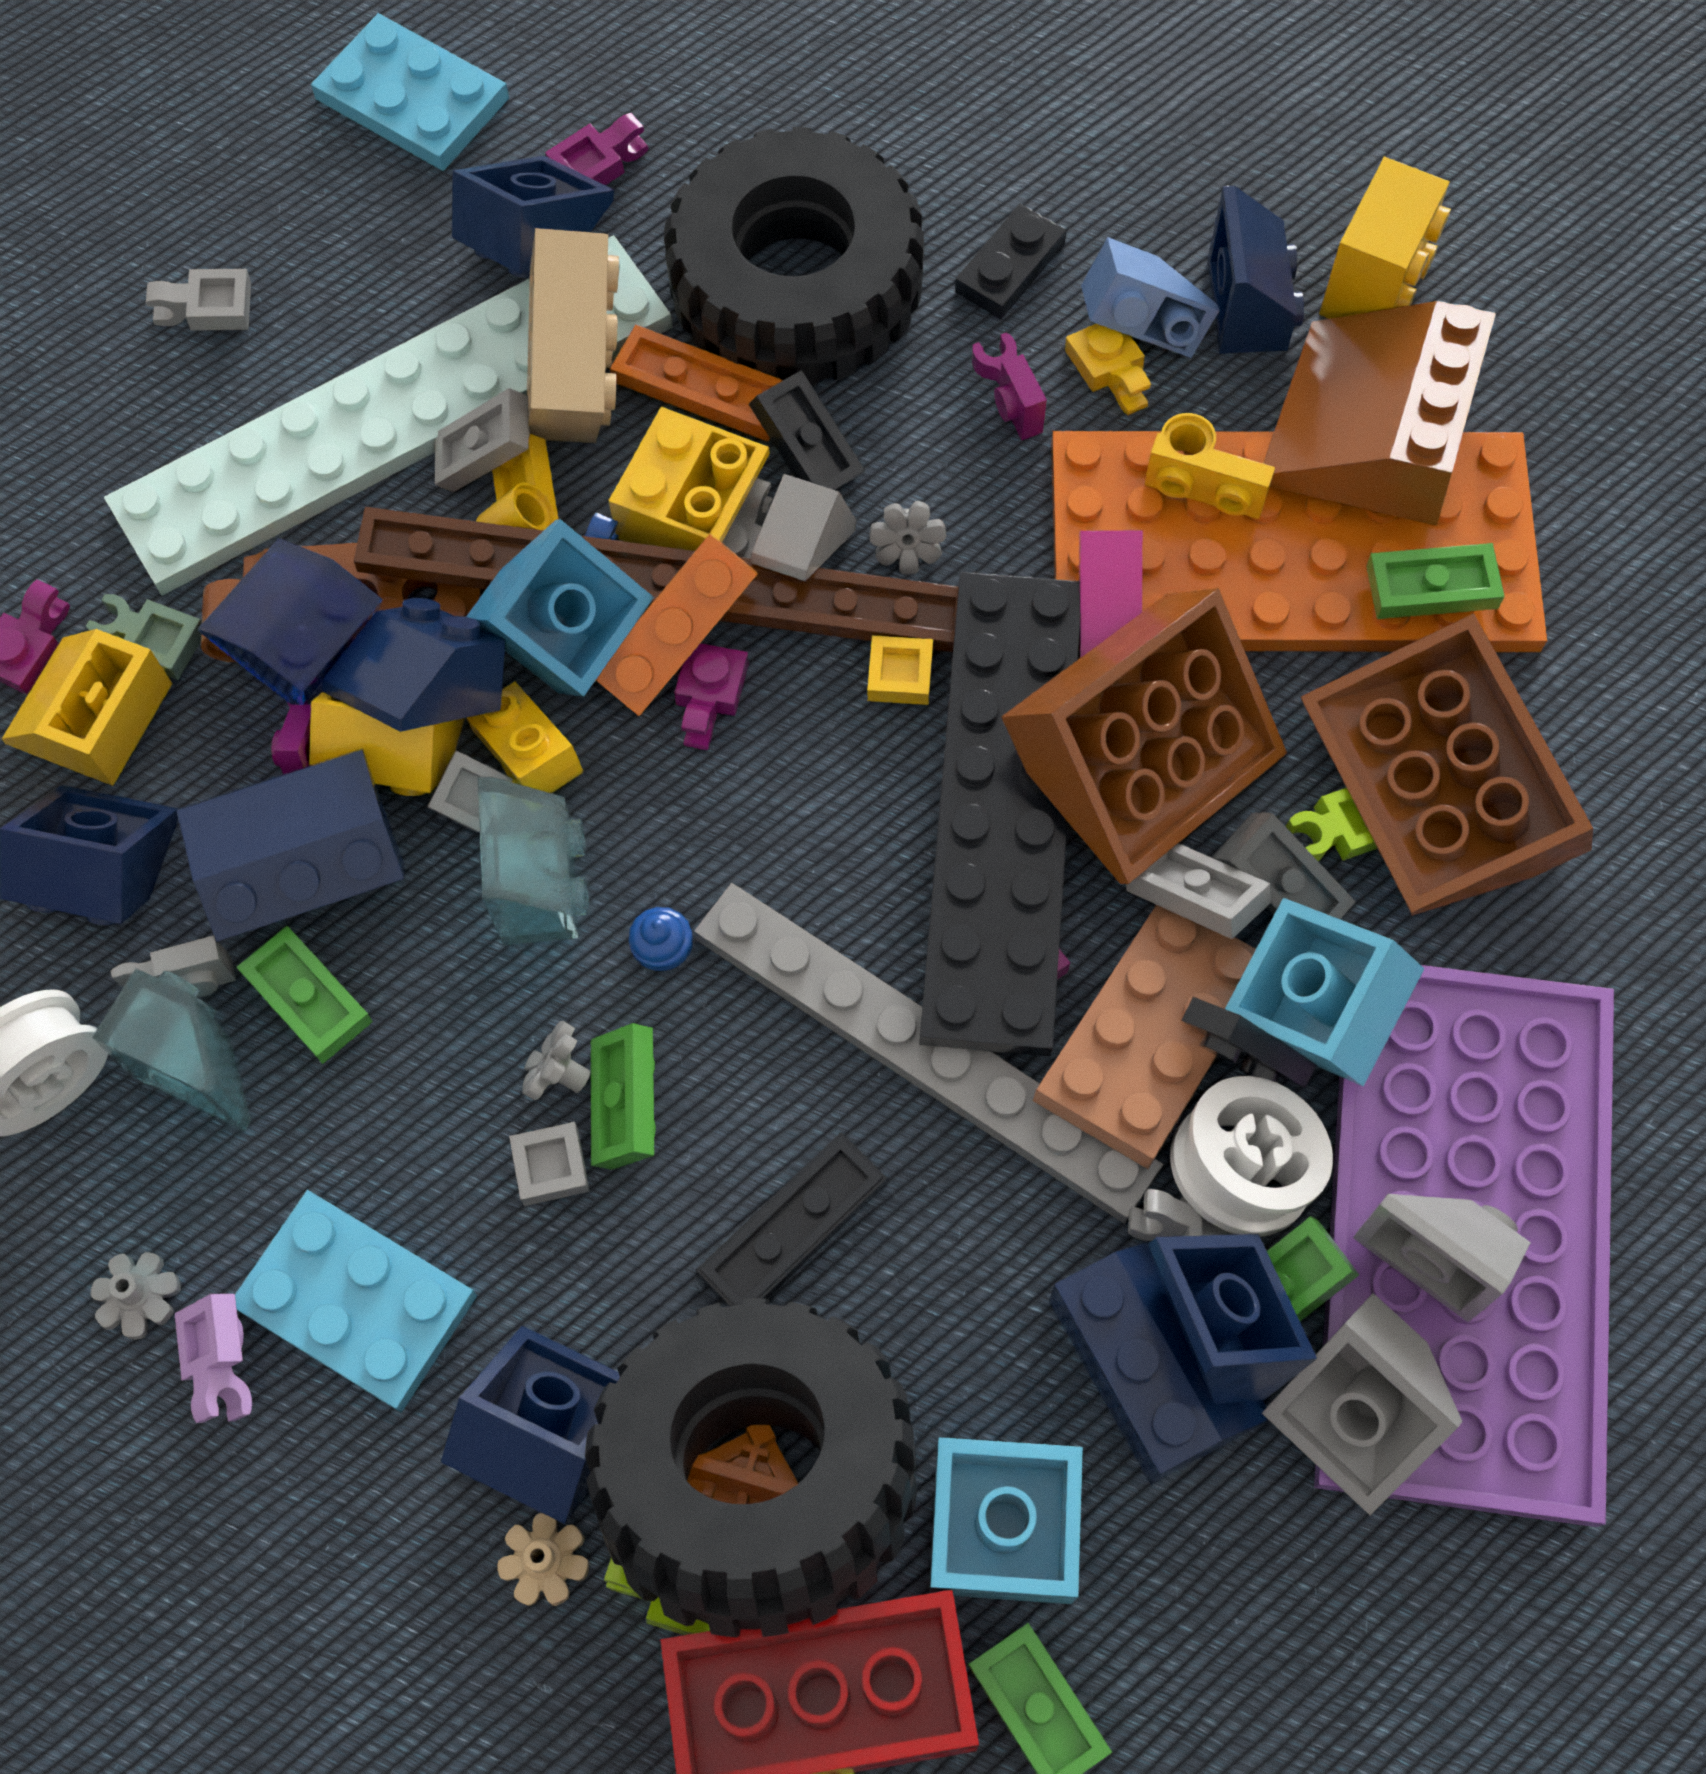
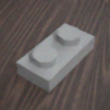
[435,388,530,492]
[1126,843,1271,939]

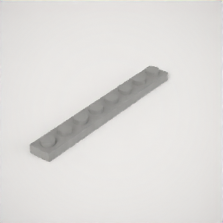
[694,883,1163,1224]

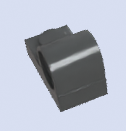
[1211,812,1356,919]

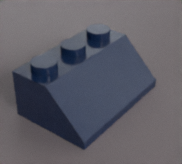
[177,748,405,942]
[1049,1241,1269,1485]

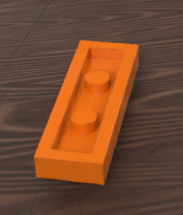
[610,324,783,442]
[596,533,758,716]

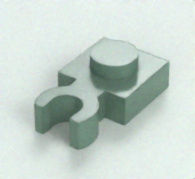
[86,594,202,680]

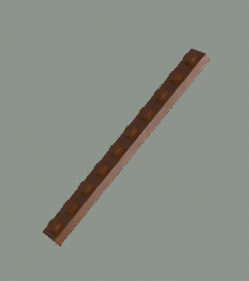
[354,506,959,652]

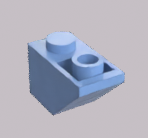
[1081,237,1220,358]

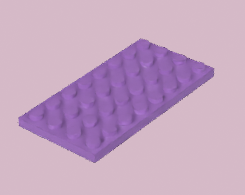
[1314,965,1614,1527]

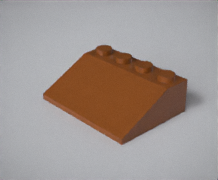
[1263,301,1496,526]
[1001,588,1287,884]
[1300,613,1593,916]

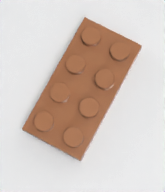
[1032,905,1256,1170]

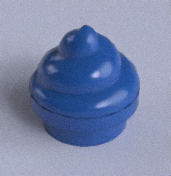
[629,907,693,971]

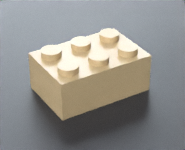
[527,228,619,443]

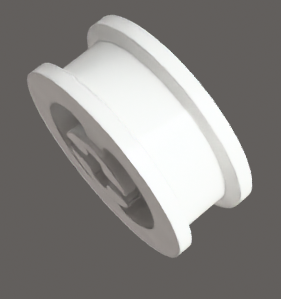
[0,990,109,1136]
[1170,1076,1333,1237]

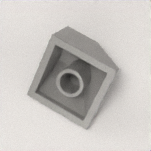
[1353,1194,1531,1322]
[1262,1293,1463,1515]

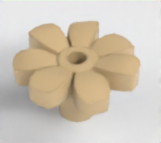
[498,1513,590,1606]

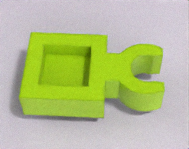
[1285,788,1377,861]

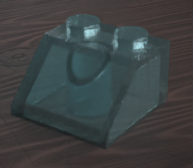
[478,777,589,945]
[92,968,251,1131]

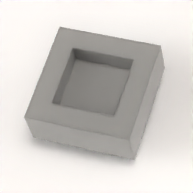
[427,751,513,835]
[509,1122,590,1206]

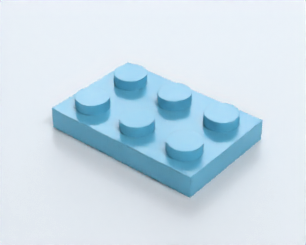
[311,13,509,171]
[235,1190,478,1413]

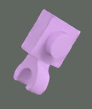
[175,1294,252,1423]

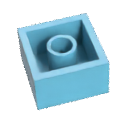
[1225,898,1424,1086]
[929,1437,1083,1604]

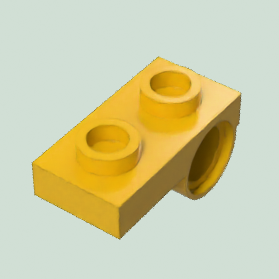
[1144,413,1275,519]
[476,434,558,531]
[466,682,583,807]

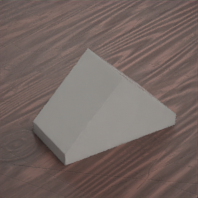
[750,474,857,581]

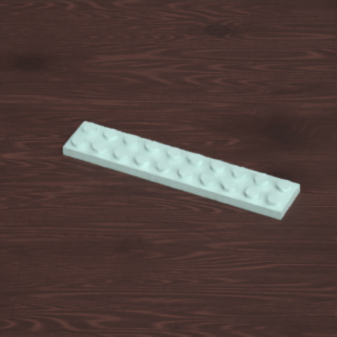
[104,235,673,596]

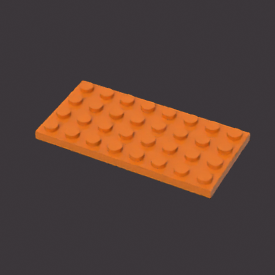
[1051,431,1547,652]

